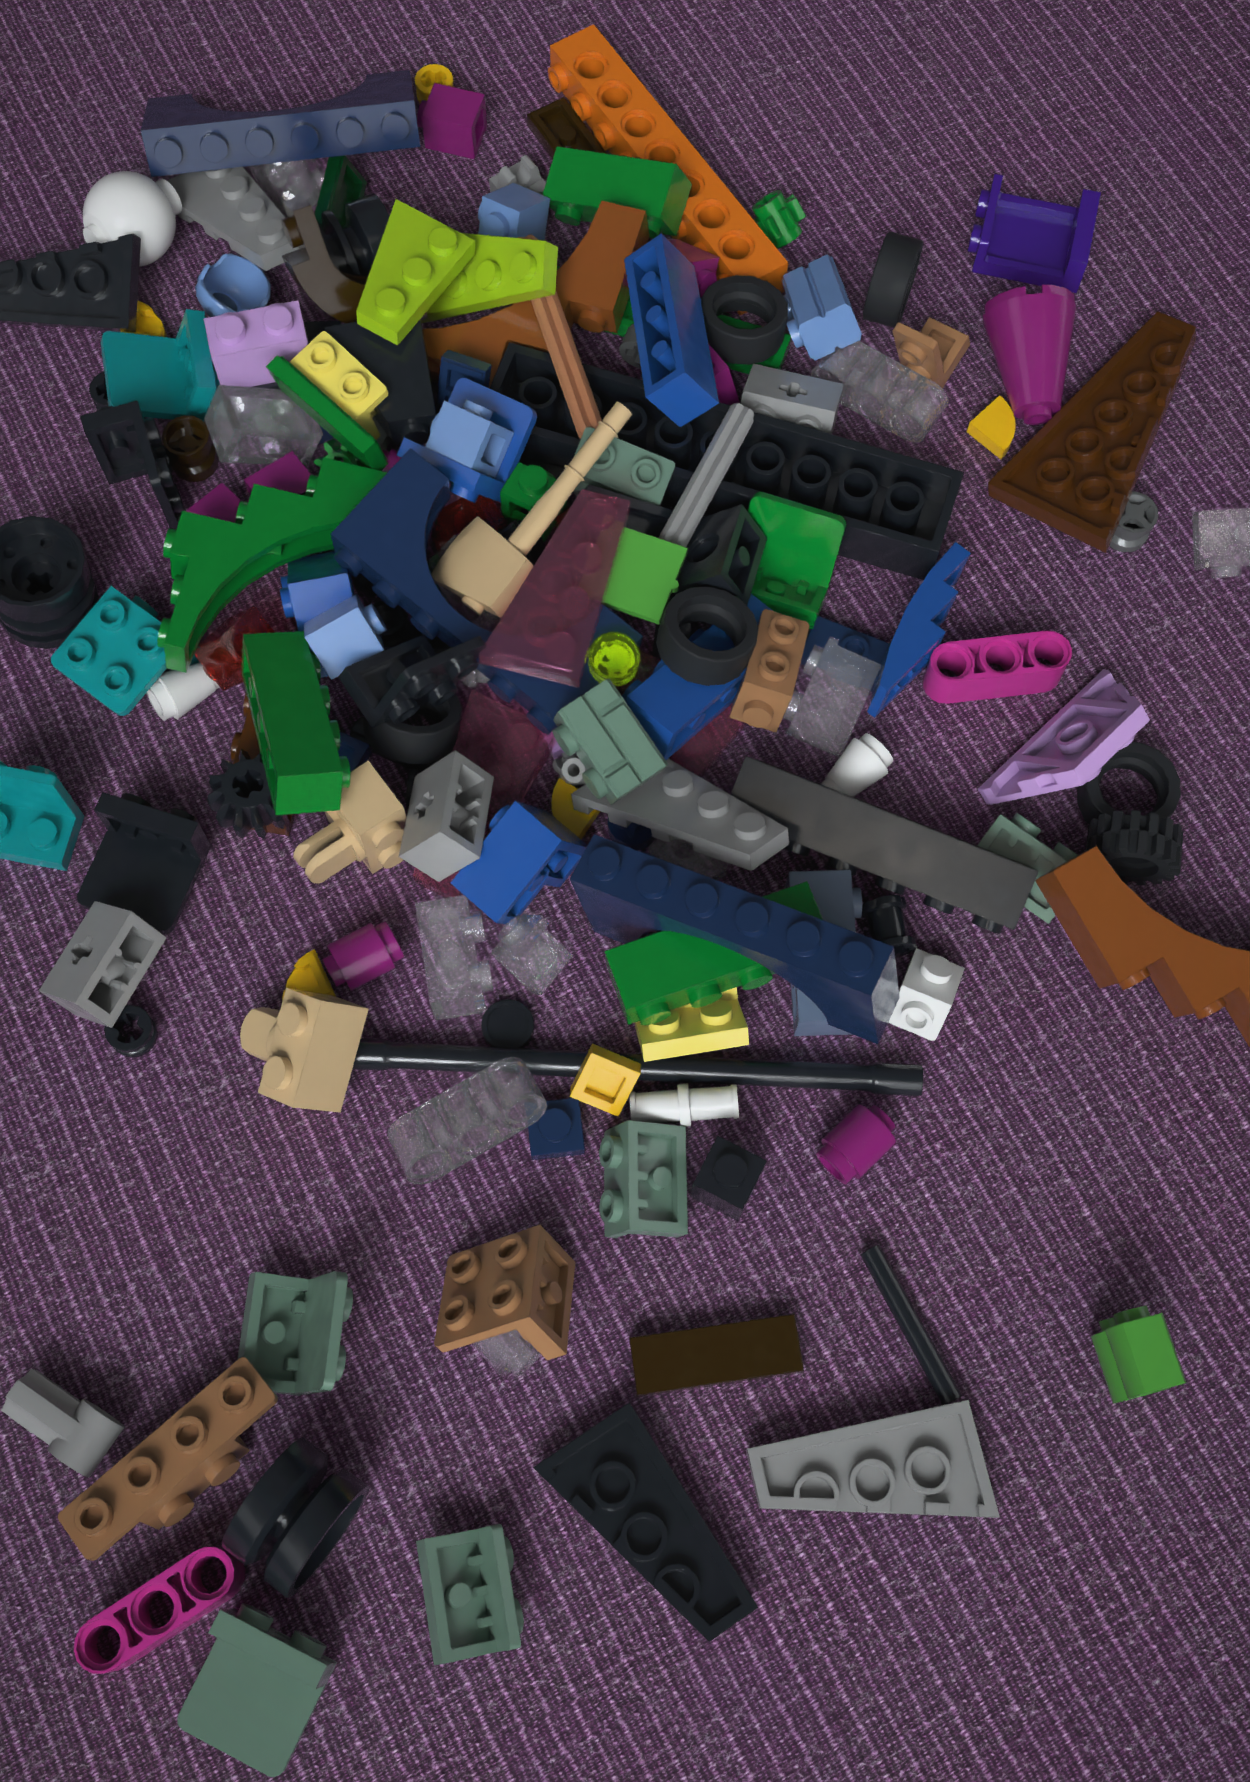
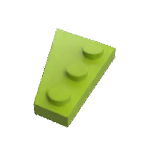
[356,199,476,346]

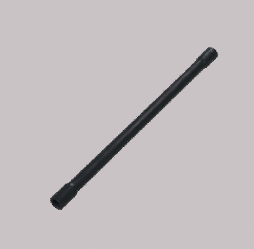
[352,1038,923,1096]

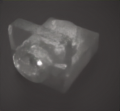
[491,914,573,995]

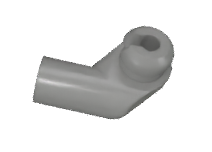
[552,752,587,786]

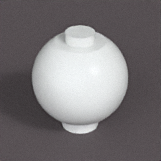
[83,171,182,267]

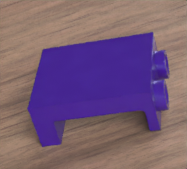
[967,174,1101,293]

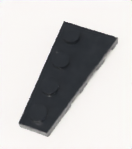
[0,234,141,332]
[533,1403,758,1642]

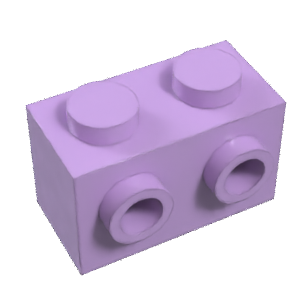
[204,300,309,393]

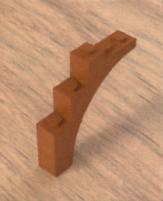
[423,201,649,388]
[1035,846,1250,1047]

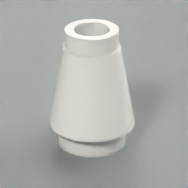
[146,659,224,721]
[821,733,893,797]

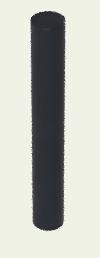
[860,1245,962,1406]

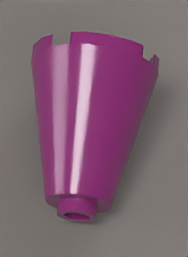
[982,285,1076,425]

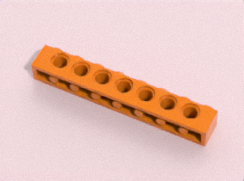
[548,24,788,316]

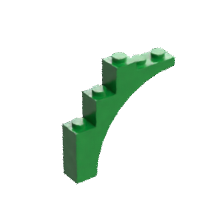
[157,457,387,673]

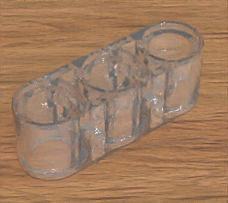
[810,341,949,443]
[387,1057,547,1185]

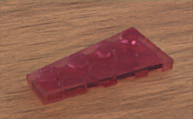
[479,489,631,688]

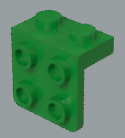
[748,492,846,629]

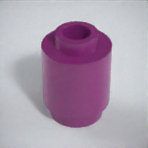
[322,921,404,991]
[816,1104,896,1185]

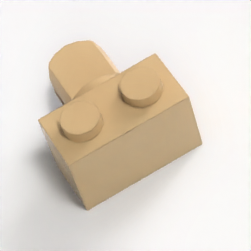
[293,761,407,883]
[240,988,369,1113]

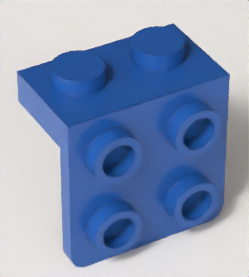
[397,378,537,503]

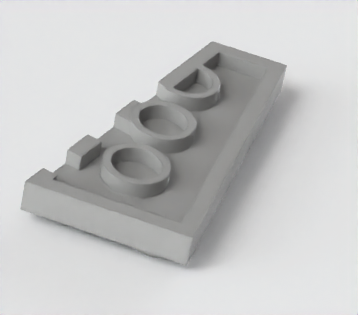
[167,167,299,271]
[571,759,789,871]
[746,1400,1000,1518]

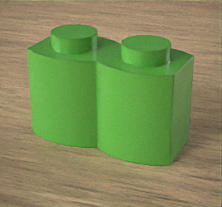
[1091,1306,1187,1404]

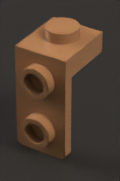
[892,317,970,390]
[729,609,809,732]

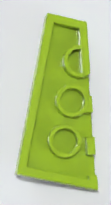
[421,233,558,323]

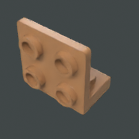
[434,1225,575,1360]

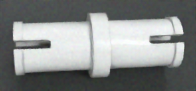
[630,1083,739,1127]

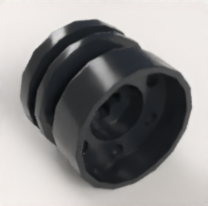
[317,193,390,275]
[0,516,99,649]

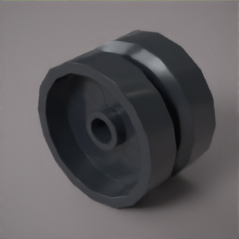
[221,1437,370,1598]

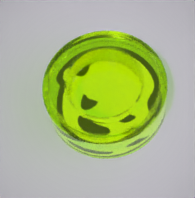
[588,632,640,687]

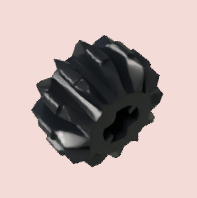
[207,749,285,839]

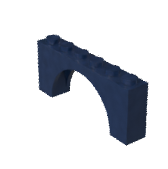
[141,70,420,177]
[330,448,643,735]
[570,834,899,1044]

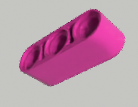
[923,631,1072,704]
[74,1547,245,1674]

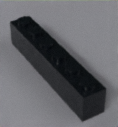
[731,756,1039,934]

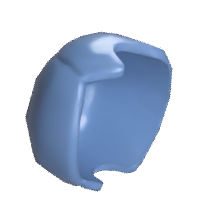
[195,253,271,317]

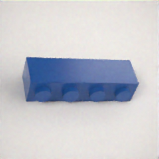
[624,233,719,427]
[622,594,773,760]

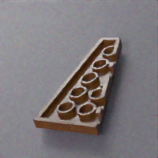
[988,311,1197,553]

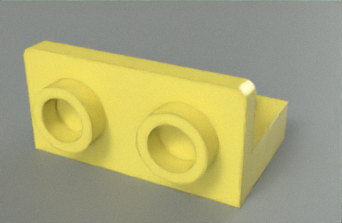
[289,331,389,440]
[635,987,749,1062]

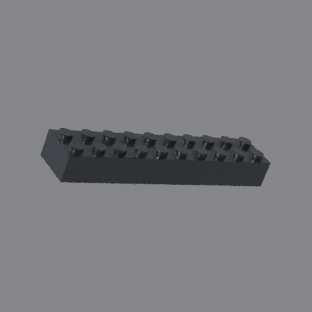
[489,342,964,580]

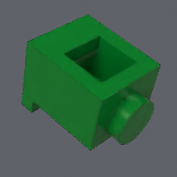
[500,462,567,543]

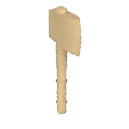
[431,402,632,618]

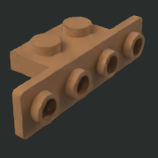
[58,1357,278,1561]

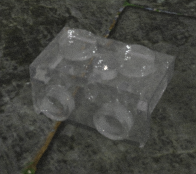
[1192,508,1250,578]
[783,636,882,757]

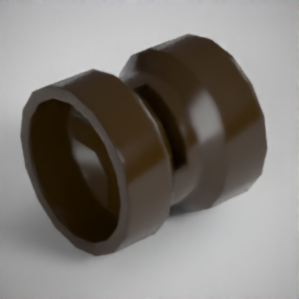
[162,415,219,482]

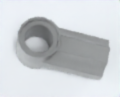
[1,1369,125,1478]

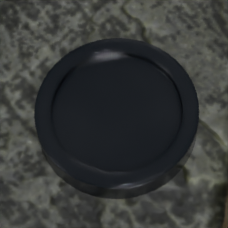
[481,1000,534,1048]

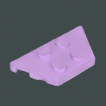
[978,669,1150,805]

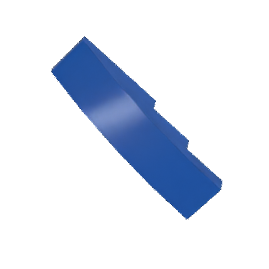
[867,542,971,718]

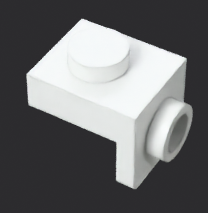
[889,948,965,1041]

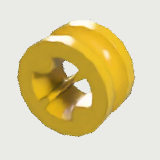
[415,64,454,103]

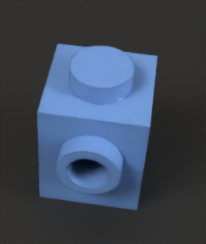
[478,183,550,241]
[425,399,515,478]
[304,594,387,680]

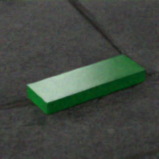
[266,355,388,471]

